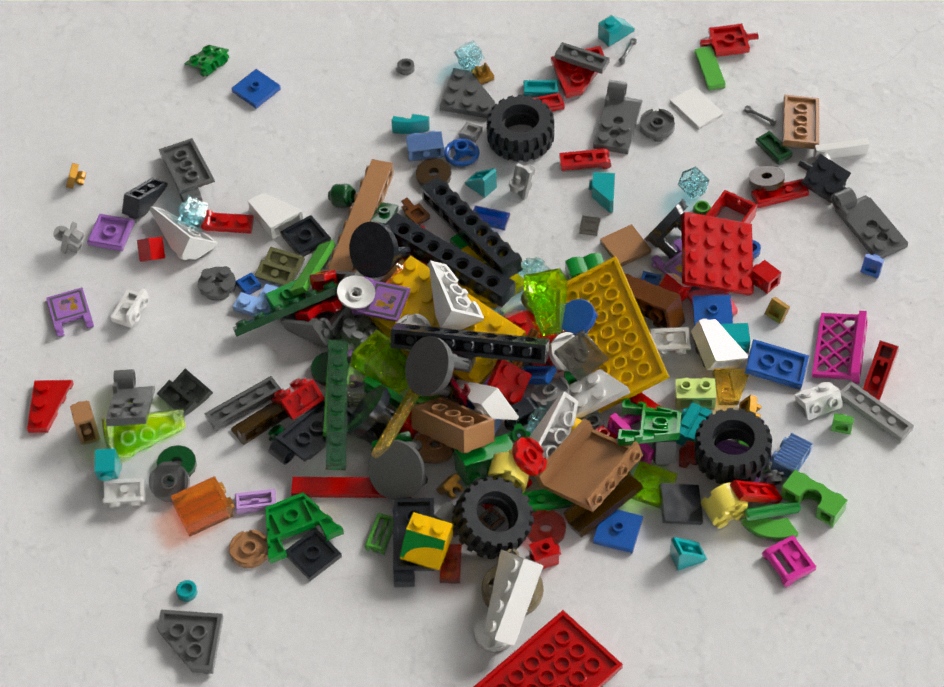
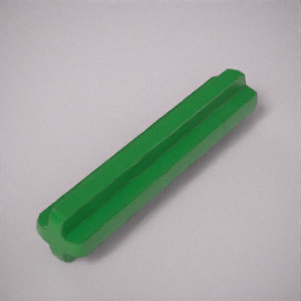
[744,501,801,521]

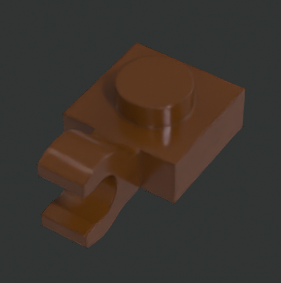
[401,198,430,226]

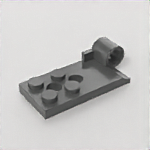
[593,80,643,154]
[159,138,215,209]
[831,187,908,259]
[106,369,155,426]

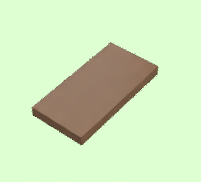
[782,95,819,149]

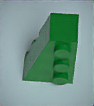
[454,434,513,487]

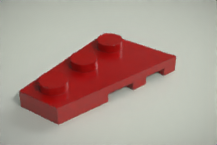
[27,380,74,433]

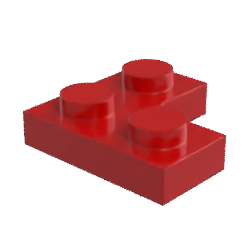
[295,296,343,322]

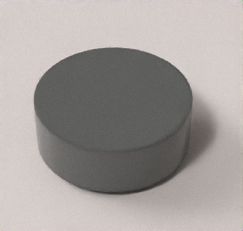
[397,58,415,75]

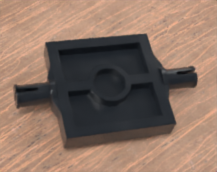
[797,154,851,203]

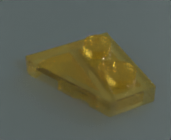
[712,369,749,405]

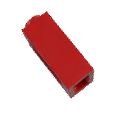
[706,190,757,223]

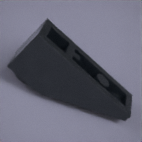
[122,177,168,219]

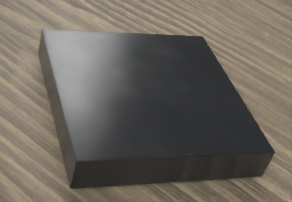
[280,215,331,257]
[659,483,703,525]
[285,527,342,581]

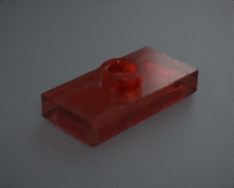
[439,544,462,584]

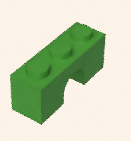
[781,470,848,527]

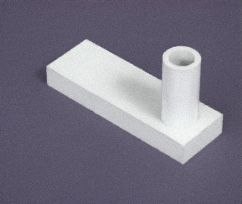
[813,138,870,161]

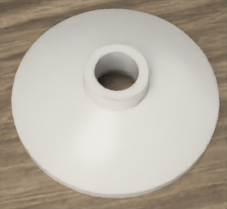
[337,275,375,309]

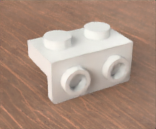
[110,288,149,328]
[650,327,691,355]
[794,382,843,420]
[102,477,146,508]

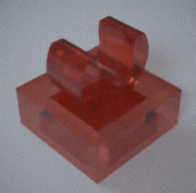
[679,440,698,469]

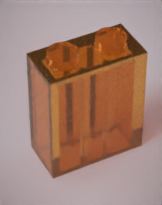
[171,476,235,537]

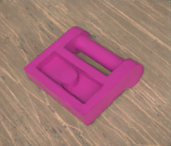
[762,535,816,587]

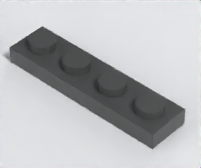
[204,376,281,431]

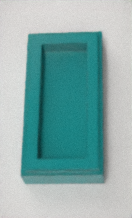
[523,80,558,97]

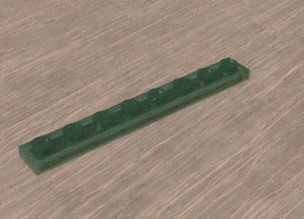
[326,340,348,470]

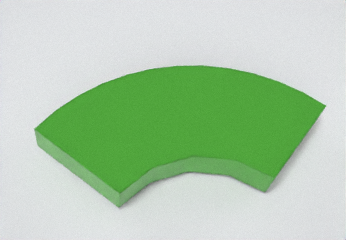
[741,518,798,541]

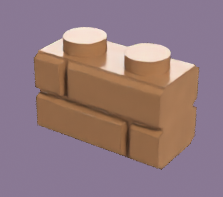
[70,400,100,445]

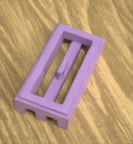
[235,489,276,514]

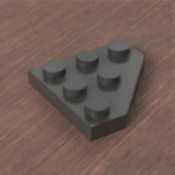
[440,68,495,118]
[157,609,223,674]

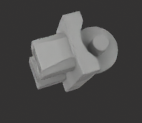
[509,163,535,199]
[53,221,84,254]

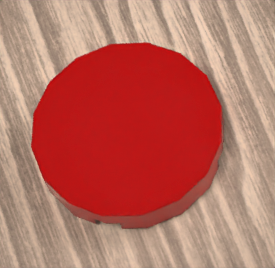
[512,437,547,476]

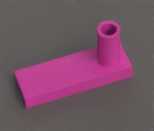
[607,413,655,467]

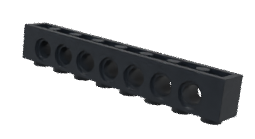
[420,177,522,278]
[385,212,515,308]
[390,323,550,364]

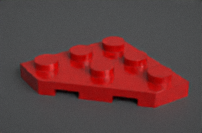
[551,46,605,98]

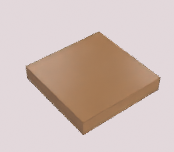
[600,224,651,267]

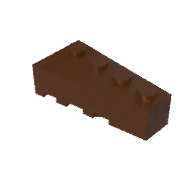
[624,273,685,328]

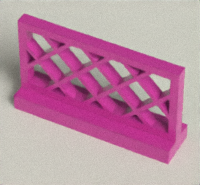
[812,310,868,384]

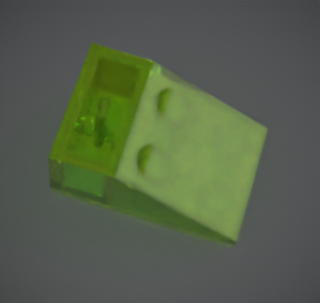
[351,329,408,394]

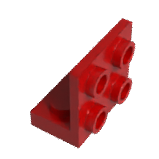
[271,378,325,420]

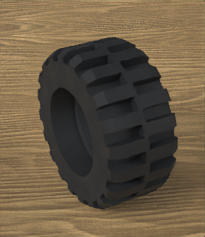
[487,95,555,162]
[694,408,772,485]
[452,477,534,559]

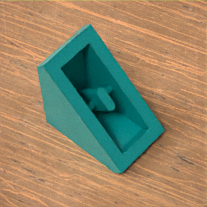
[464,168,497,198]
[670,537,707,571]

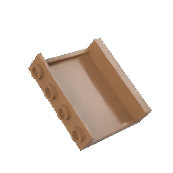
[535,419,643,512]

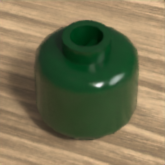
[328,183,356,207]

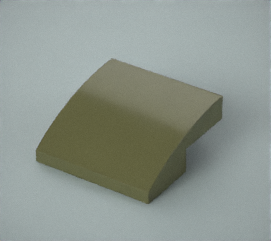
[254,246,305,286]

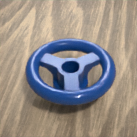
[444,139,480,167]

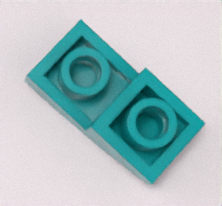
[391,114,430,134]

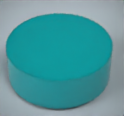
[176,580,198,602]

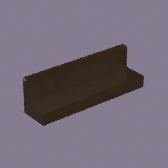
[231,403,289,445]
[563,471,644,538]

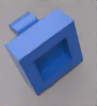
[860,254,884,278]

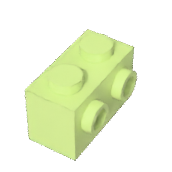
[675,377,716,409]

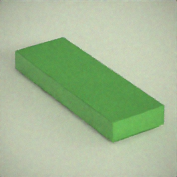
[695,46,726,90]

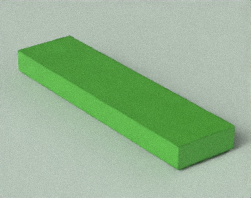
[290,240,336,296]

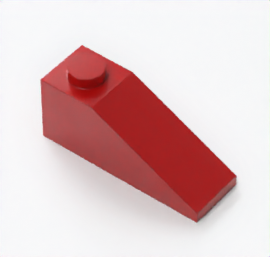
[863,340,899,401]

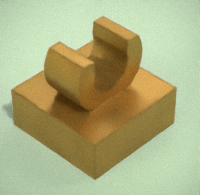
[471,62,494,85]
[66,163,86,189]
[764,297,790,324]
[739,394,762,418]
[436,473,463,499]

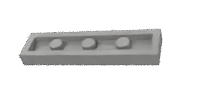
[840,381,914,442]

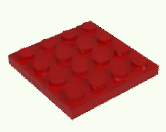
[681,212,754,296]

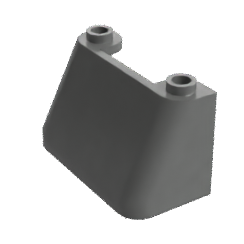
[280,269,358,348]

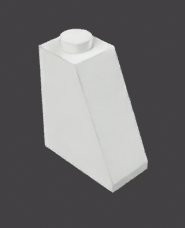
[248,192,303,239]
[691,319,748,371]

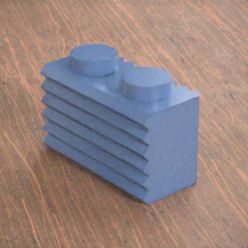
[406,131,445,162]
[770,433,813,479]

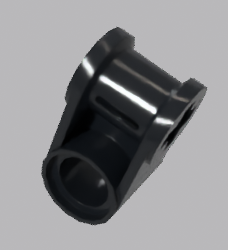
[504,396,542,431]

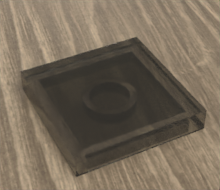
[554,330,608,382]

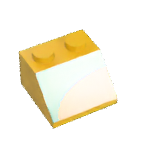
[400,512,453,570]

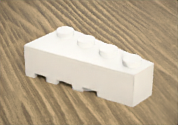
[483,550,543,646]

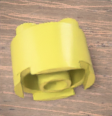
[487,450,530,493]
[701,482,749,529]

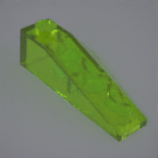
[524,268,567,336]
[101,408,186,459]

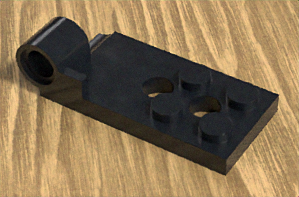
[268,399,353,465]
[393,498,435,588]

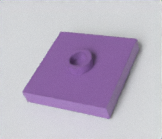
[87,214,135,252]

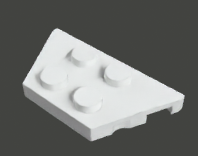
[569,369,630,419]

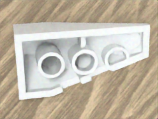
[150,206,218,260]
[429,261,484,330]
[456,379,519,420]
[530,391,579,459]

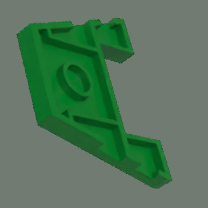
[618,398,681,446]
[265,492,344,564]

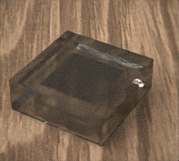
[579,216,600,236]

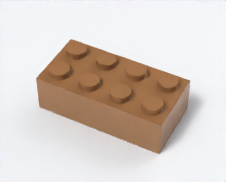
[411,396,494,453]

